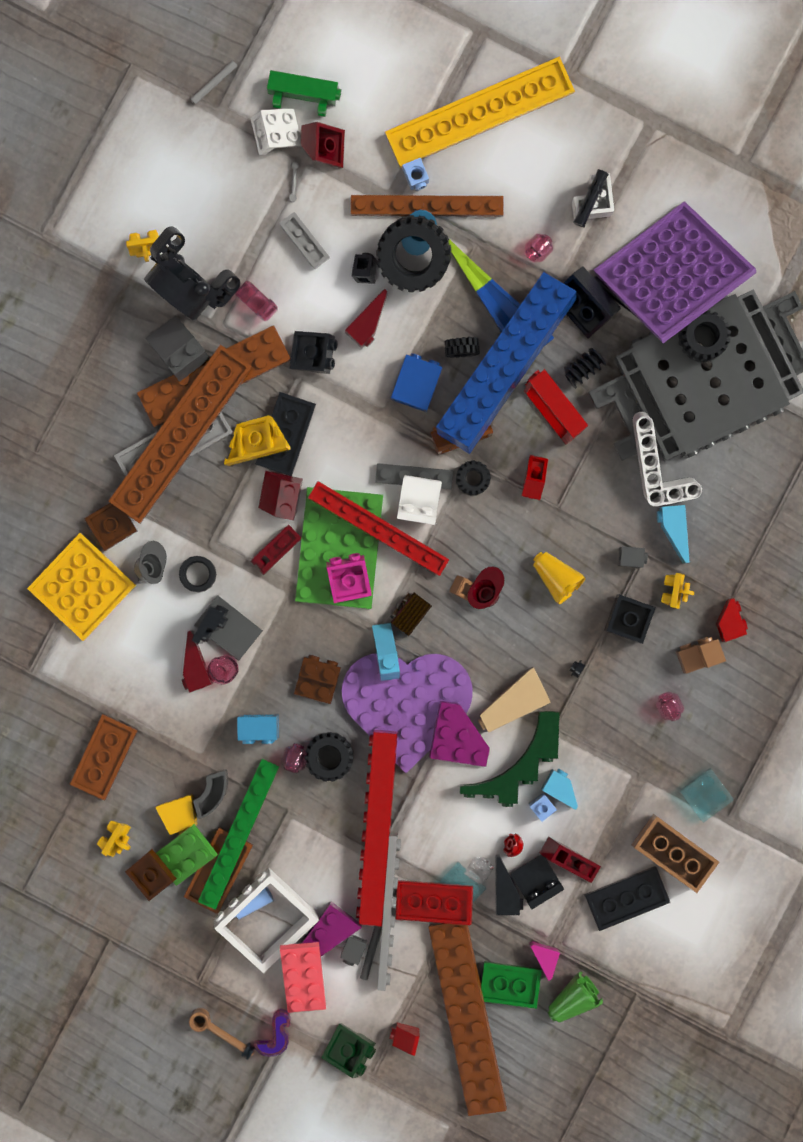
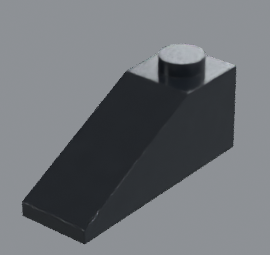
[495,855,523,915]

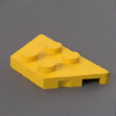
[224,415,290,466]

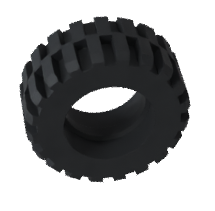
[376,215,451,292]

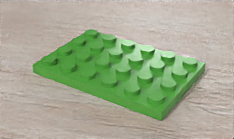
[295,487,383,609]

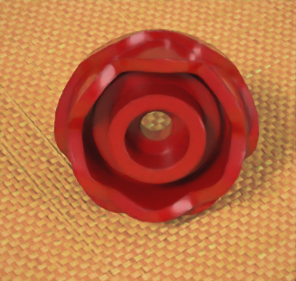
[503,833,524,857]

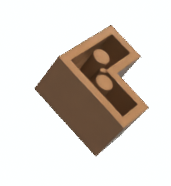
[676,637,726,674]

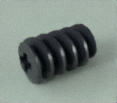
[564,348,606,389]

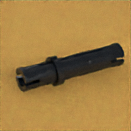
[573,169,609,228]

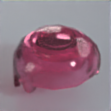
[207,654,239,685]

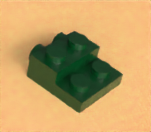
[321,1023,376,1078]

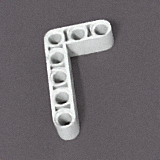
[632,412,702,506]

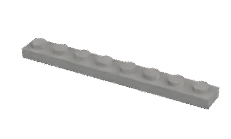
[378,833,401,991]

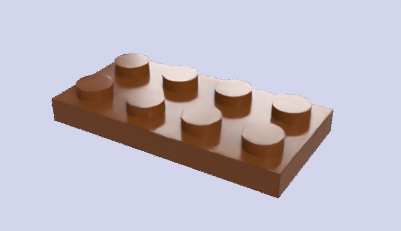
[70,714,138,801]
[184,827,254,914]

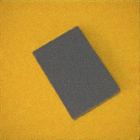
[194,595,263,661]

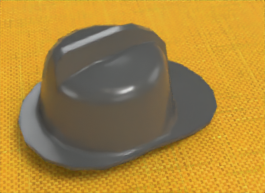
[134,540,167,584]

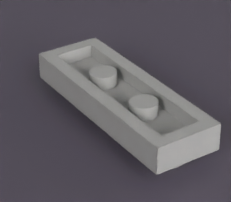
[279,212,330,269]

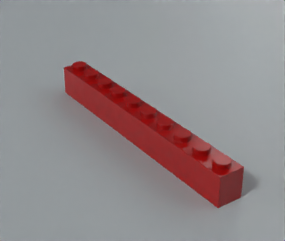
[356,730,398,926]

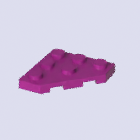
[429,701,490,767]

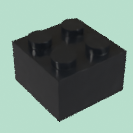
[604,594,656,644]

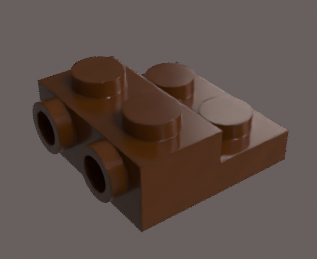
[294,654,341,704]

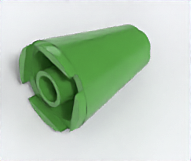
[548,972,603,1023]

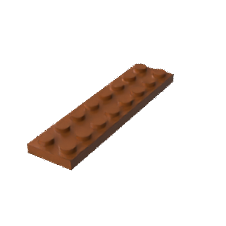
[137,325,291,428]

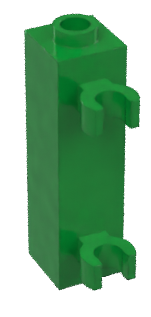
[267,70,342,117]

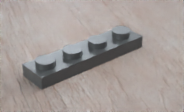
[375,463,453,490]

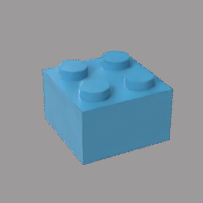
[237,714,279,744]

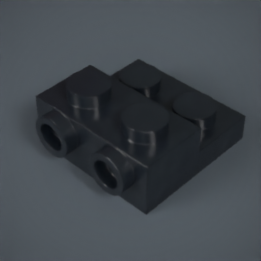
[289,331,338,374]
[192,605,229,644]

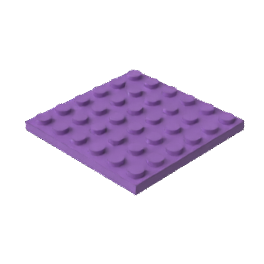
[594,201,757,343]

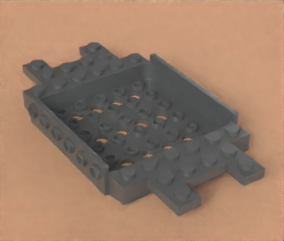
[588,289,803,461]

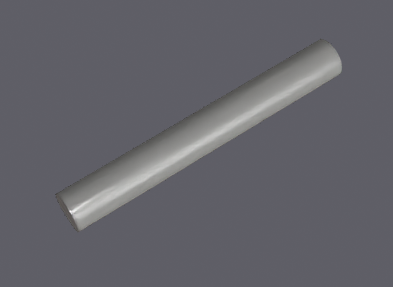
[190,60,237,105]

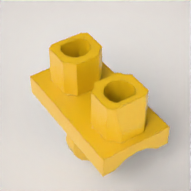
[126,230,159,262]
[661,573,694,609]
[97,821,131,857]

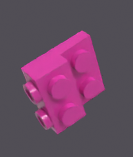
[326,553,372,603]

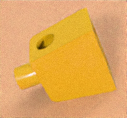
[156,794,197,835]

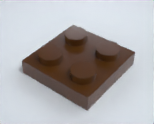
[84,503,138,551]
[125,849,177,901]

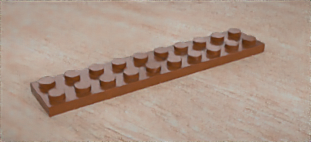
[109,344,252,524]
[428,923,507,1116]

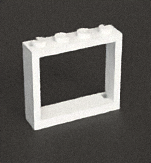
[214,868,319,973]

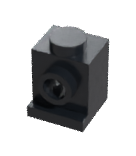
[351,253,377,284]

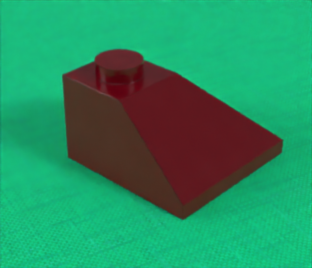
[301,122,345,168]

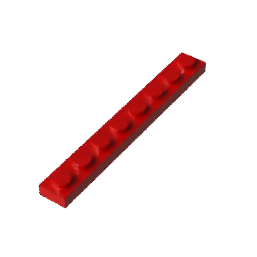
[308,481,449,576]

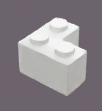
[572,173,614,220]

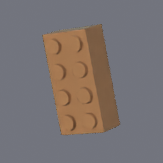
[631,814,719,893]

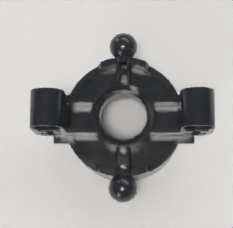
[144,226,241,321]

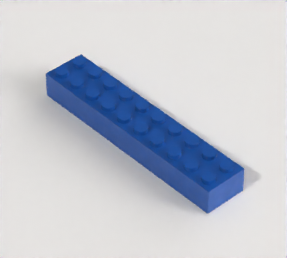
[436,272,576,454]

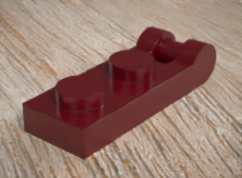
[250,524,302,575]

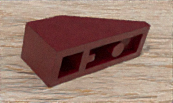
[345,289,388,349]
[182,630,213,693]
[539,836,601,883]

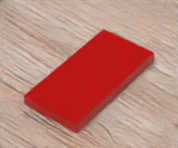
[395,880,473,925]

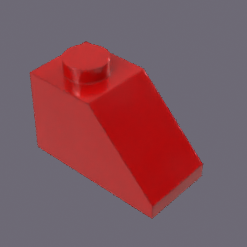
[522,455,548,500]
[389,1022,420,1056]

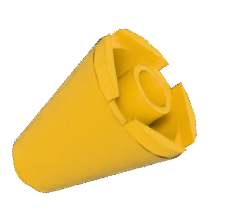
[533,552,586,604]

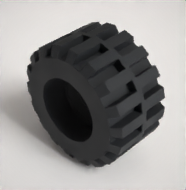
[679,310,731,362]
[305,732,353,782]

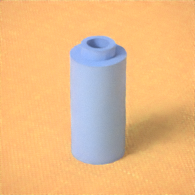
[234,887,274,919]

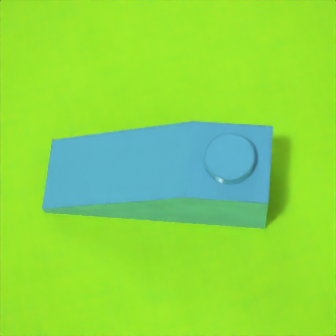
[657,505,690,563]
[372,623,400,681]

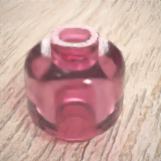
[525,234,553,262]
[656,692,684,721]
[281,743,308,773]

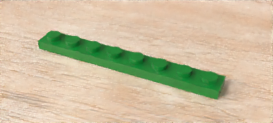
[198,759,279,910]

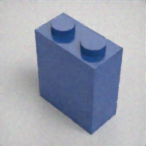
[391,353,442,412]

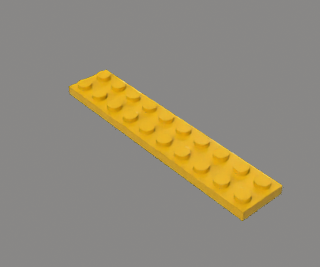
[385,56,575,168]

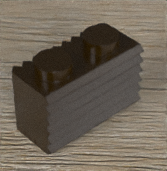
[390,592,432,636]

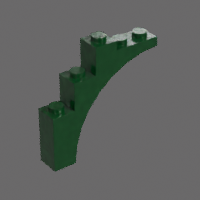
[459,711,560,807]

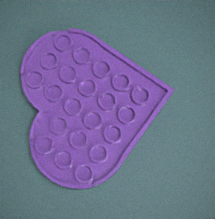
[342,653,473,773]

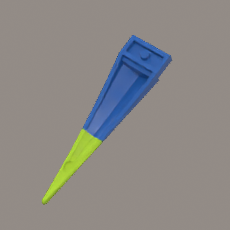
[448,239,554,345]

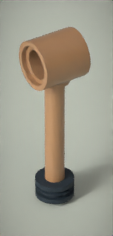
[189,1008,256,1060]

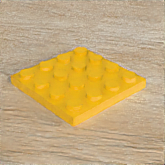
[27,533,136,641]

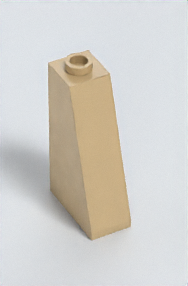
[478,667,551,733]

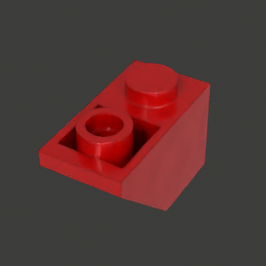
[716,598,748,642]

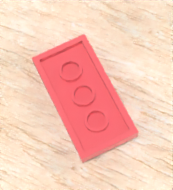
[280,942,326,1013]

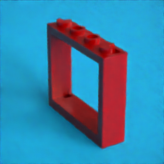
[524,369,589,445]

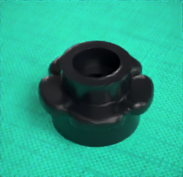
[569,660,586,678]

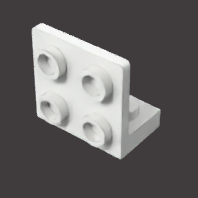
[251,109,301,155]
[397,475,442,525]

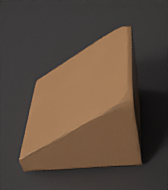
[449,575,474,601]

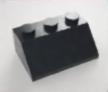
[563,266,622,339]

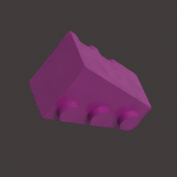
[300,901,362,956]

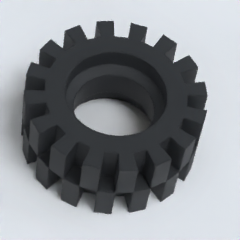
[444,337,480,358]
[456,460,491,496]

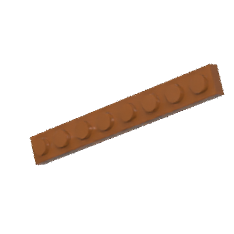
[351,195,504,217]

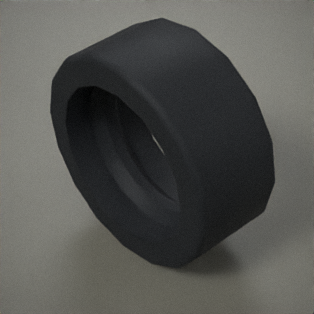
[179,556,217,592]

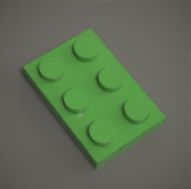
[156,824,218,886]

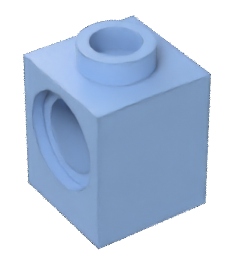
[403,158,429,191]
[528,793,557,822]

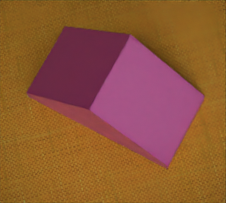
[529,941,560,981]

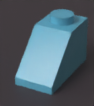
[541,768,578,810]

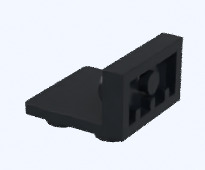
[511,854,565,910]

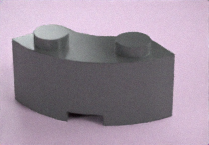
[193,769,228,819]

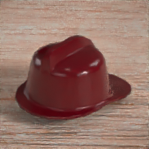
[467,566,505,609]

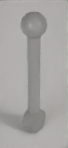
[289,162,299,202]

